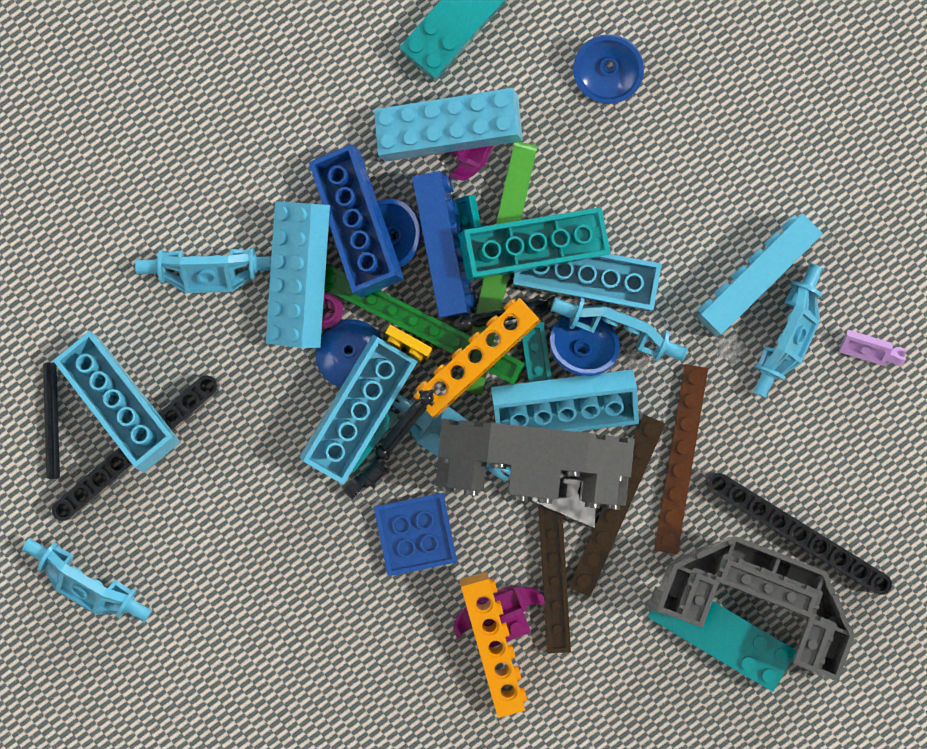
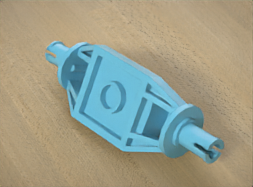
[135,247,271,293]
[753,263,824,399]
[550,297,688,362]
[392,394,511,483]
[22,538,152,623]

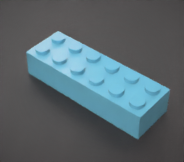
[374,88,523,162]
[266,201,330,348]
[696,214,823,337]
[512,254,662,312]
[53,331,181,473]
[299,335,418,485]
[491,369,639,432]

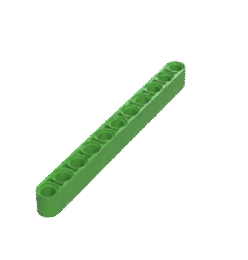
[462,142,537,396]

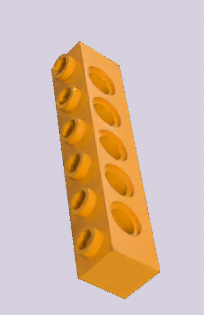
[414,298,541,418]
[459,572,528,718]

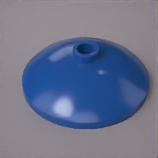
[573,34,644,104]
[378,199,422,268]
[549,317,620,376]
[315,319,383,388]

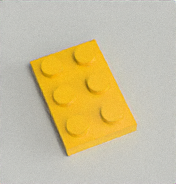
[385,325,432,362]

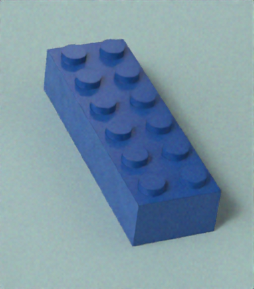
[309,144,404,297]
[412,171,477,319]

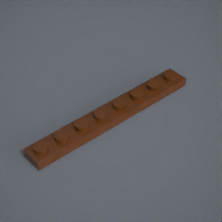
[654,364,708,554]

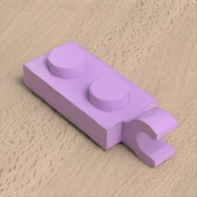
[839,330,907,366]

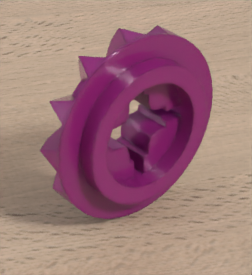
[322,291,343,328]

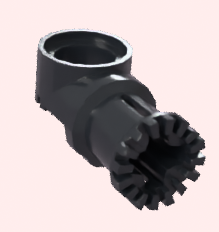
[343,458,390,499]

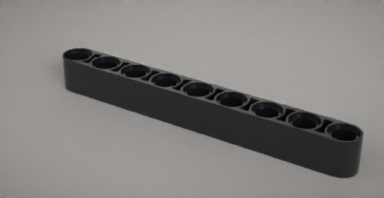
[52,375,220,521]
[706,473,892,595]

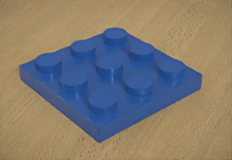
[374,493,457,576]

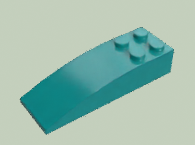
[399,0,507,83]
[458,207,611,281]
[647,601,796,692]

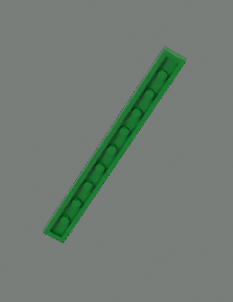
[324,264,525,385]

